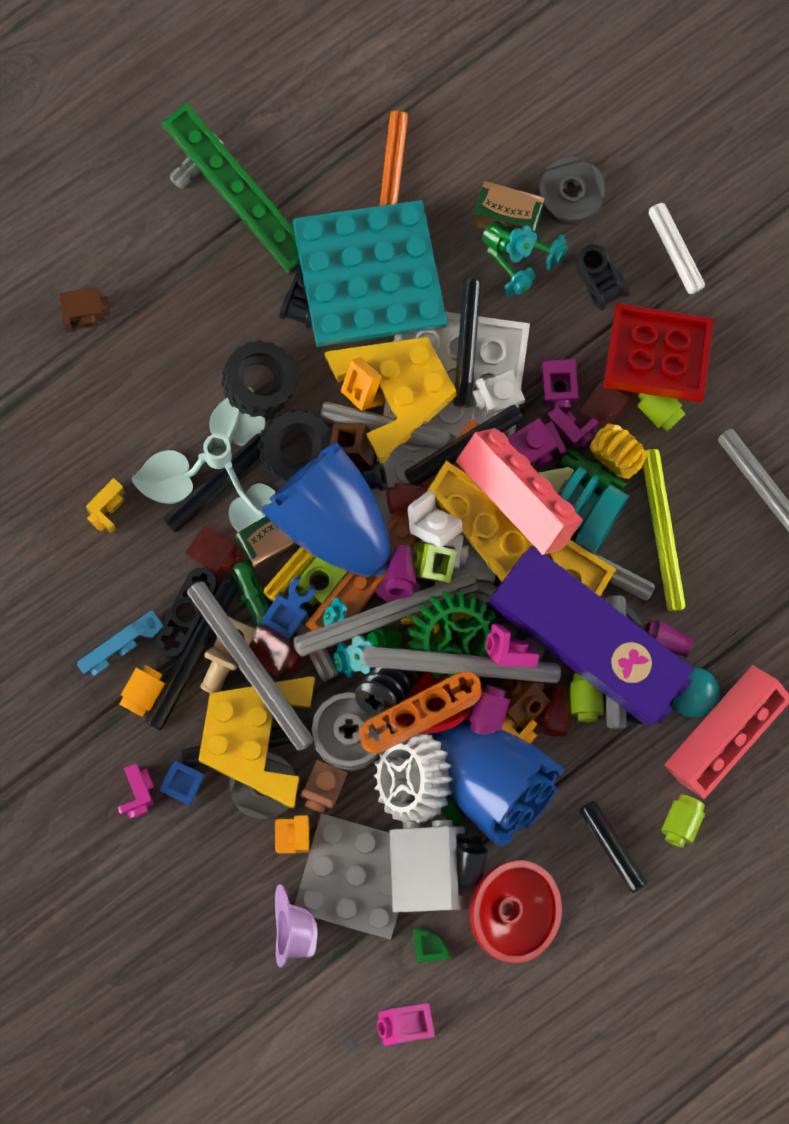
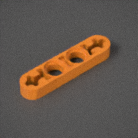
[359,671,482,754]

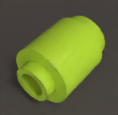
[637,393,686,432]
[570,673,604,722]
[661,794,705,848]

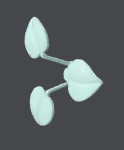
[132,387,275,532]

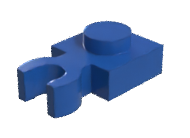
[261,576,315,639]

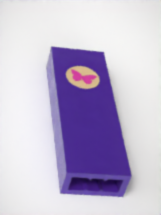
[486,545,694,727]

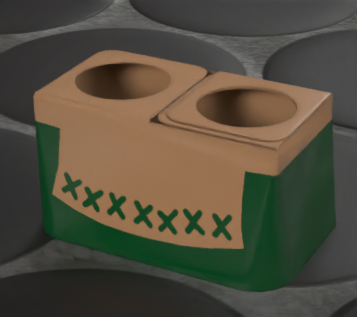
[471,181,544,235]
[234,516,299,570]

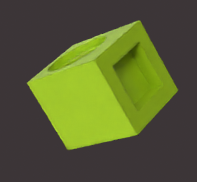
[296,557,347,607]

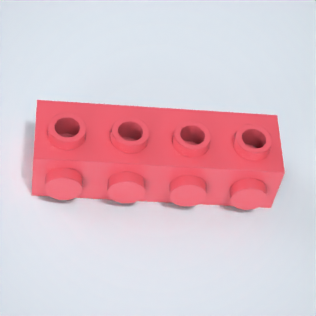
[456,428,583,555]
[664,665,789,799]

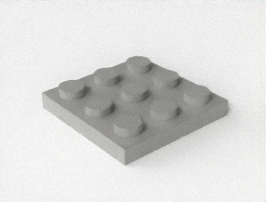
[294,813,399,940]

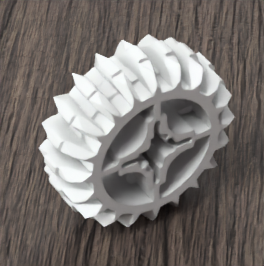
[372,734,453,823]

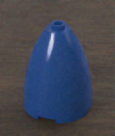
[260,442,392,578]
[428,719,564,846]

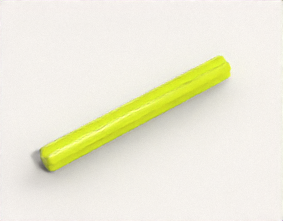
[643,449,686,612]

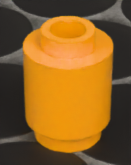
[119,665,165,717]

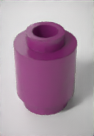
[469,685,511,734]

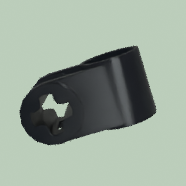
[576,244,630,311]
[279,265,312,329]
[456,836,488,886]

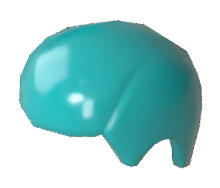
[672,667,721,719]

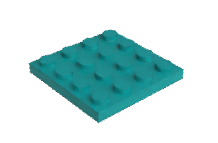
[293,200,448,347]

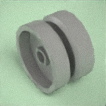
[312,692,381,772]

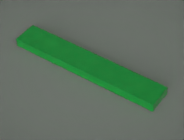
[161,102,300,274]

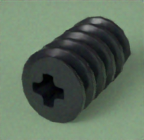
[355,667,425,717]

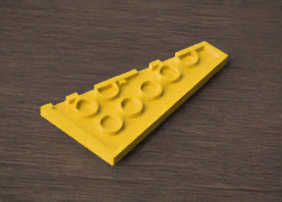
[427,461,616,596]

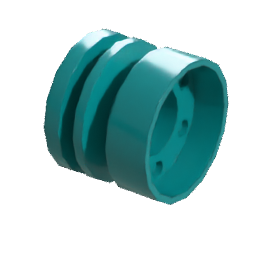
[558,467,629,554]

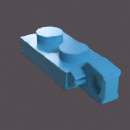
[77,610,163,677]

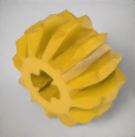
[590,423,647,479]

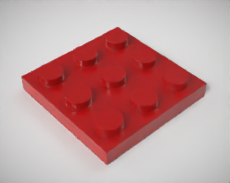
[603,303,714,403]

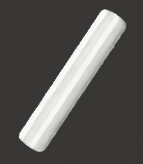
[649,203,705,294]

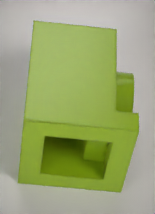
[413,543,457,583]

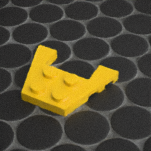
[325,337,457,463]
[199,677,315,809]

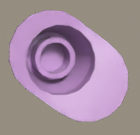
[275,884,318,967]

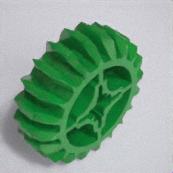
[408,590,497,680]

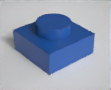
[159,760,205,806]

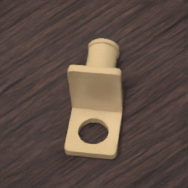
[200,617,257,693]

